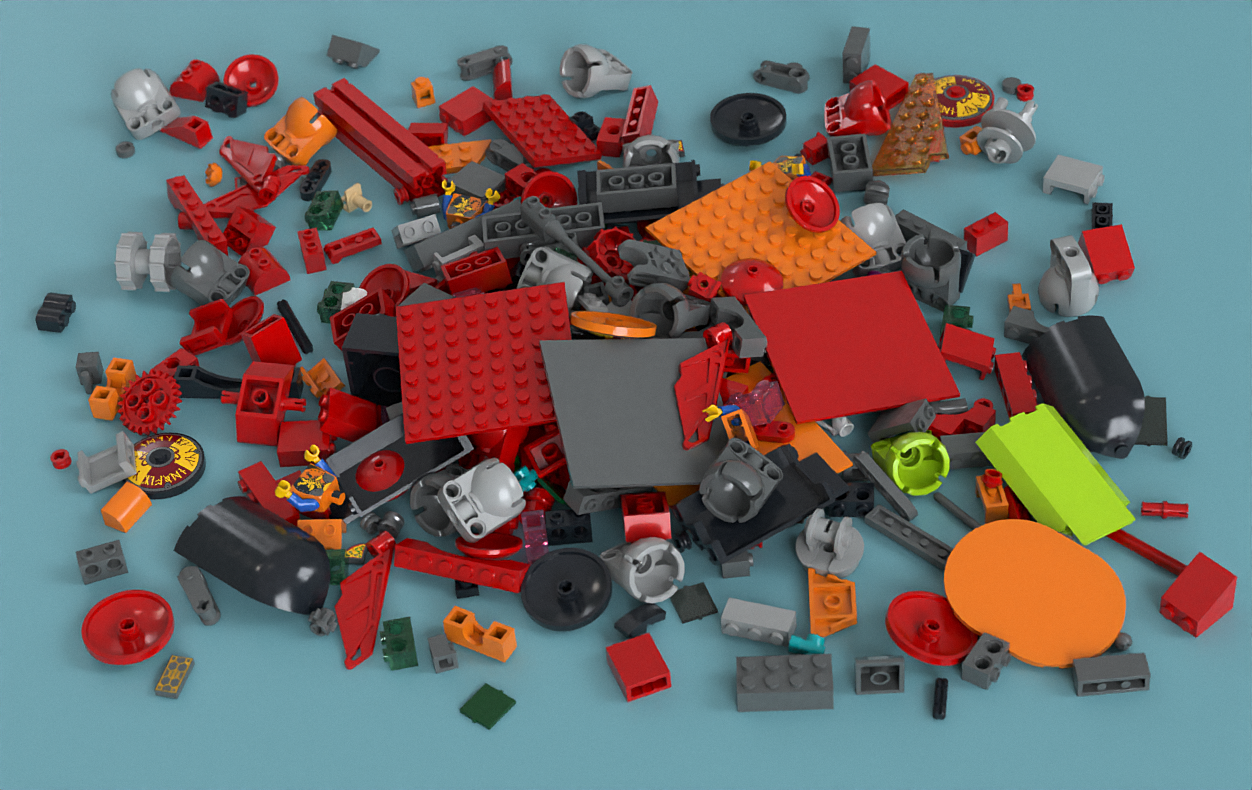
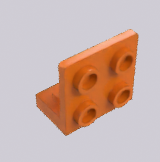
[297,519,346,564]

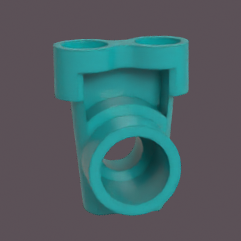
[513,465,538,492]
[788,634,826,655]

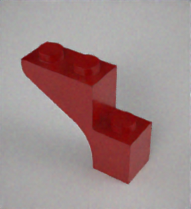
[927,403,996,441]

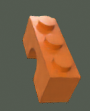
[88,357,136,421]
[443,606,517,663]

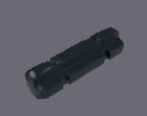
[933,677,948,720]

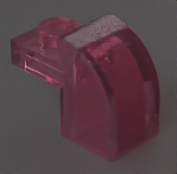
[521,510,549,564]

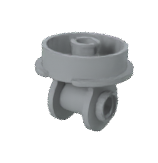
[795,508,864,579]

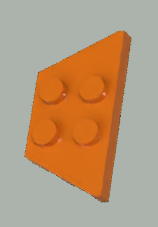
[429,139,492,174]
[808,568,857,637]

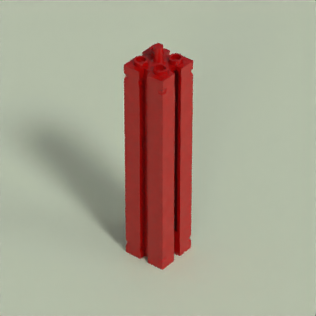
[313,78,448,202]

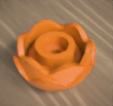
[205,162,222,186]

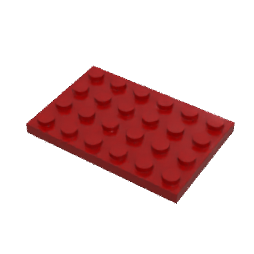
[482,94,602,168]

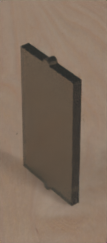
[1135,395,1168,447]

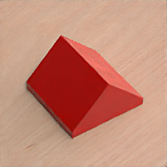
[523,427,566,478]

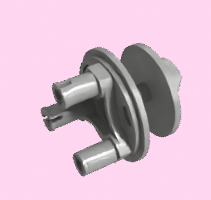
[977,97,1038,164]

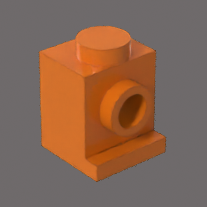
[411,77,435,108]
[959,126,983,155]

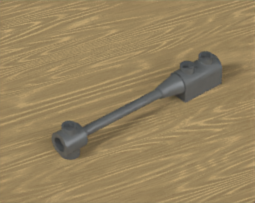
[520,196,634,307]

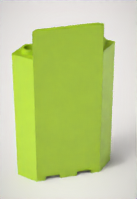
[975,403,1136,545]

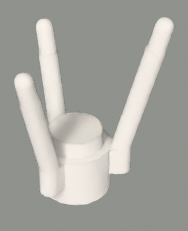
[815,416,854,437]

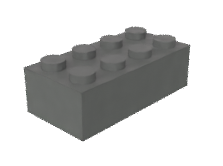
[596,163,678,213]
[736,654,834,712]

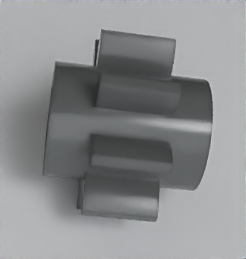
[308,608,338,636]

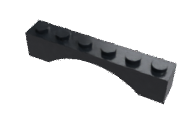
[174,366,304,399]

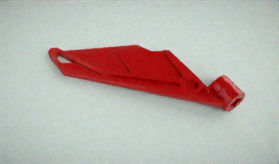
[219,136,281,202]
[178,165,310,230]
[674,322,733,451]
[335,530,396,670]

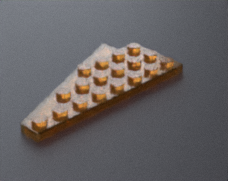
[872,73,949,176]

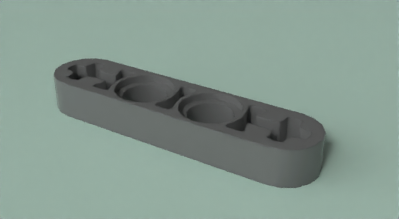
[853,451,918,522]

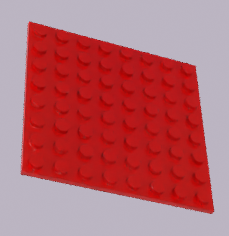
[743,271,960,424]
[396,282,572,444]

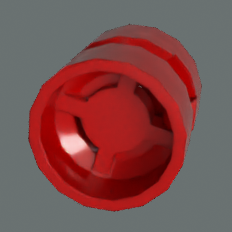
[518,488,555,530]

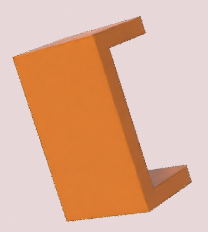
[975,475,1008,524]

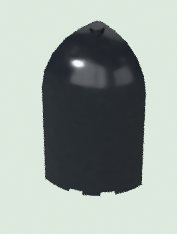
[1021,315,1145,459]
[173,496,331,615]

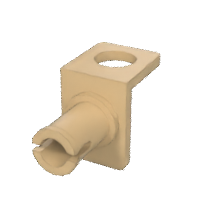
[335,183,373,213]

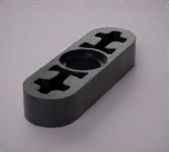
[299,159,332,201]

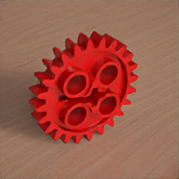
[117,369,182,436]

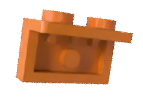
[300,358,345,399]

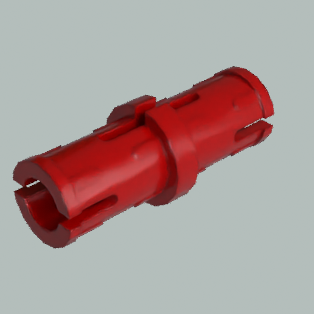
[1141,501,1189,519]

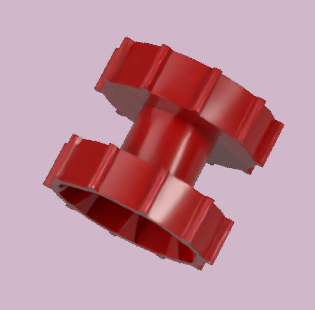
[575,226,635,286]

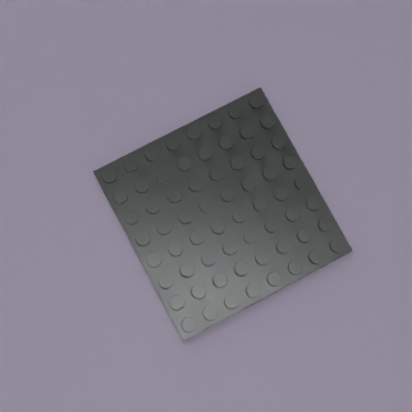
[539,338,729,489]

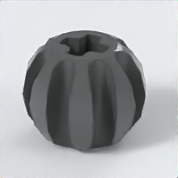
[863,180,890,205]

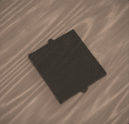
[669,582,718,624]

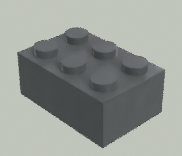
[827,134,873,192]

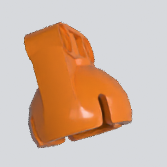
[264,97,337,166]

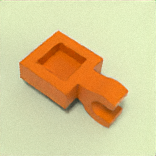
[1007,283,1031,313]

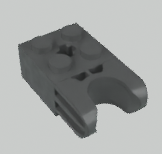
[617,240,691,292]

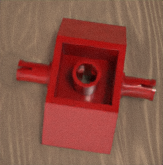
[221,361,307,447]

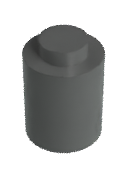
[410,194,441,218]

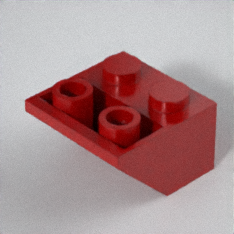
[223,206,276,256]

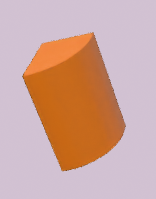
[101,482,152,533]

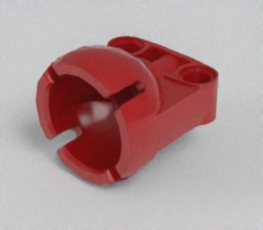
[824,81,892,137]
[459,426,529,473]

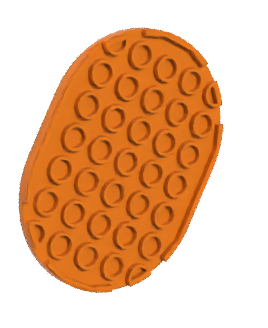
[944,519,1126,669]

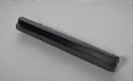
[277,299,313,354]

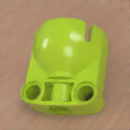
[871,430,950,496]

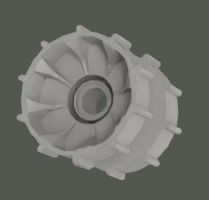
[114,232,181,292]

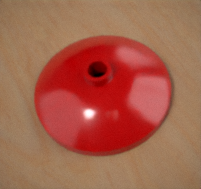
[224,54,279,107]
[521,171,577,208]
[785,176,840,233]
[721,258,783,306]
[359,264,410,309]
[224,296,264,346]
[356,450,408,502]
[455,532,523,560]

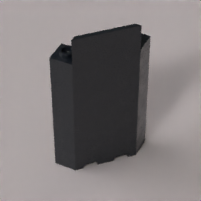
[577,160,721,225]
[325,413,474,525]
[670,444,850,565]

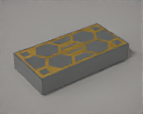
[155,655,195,699]

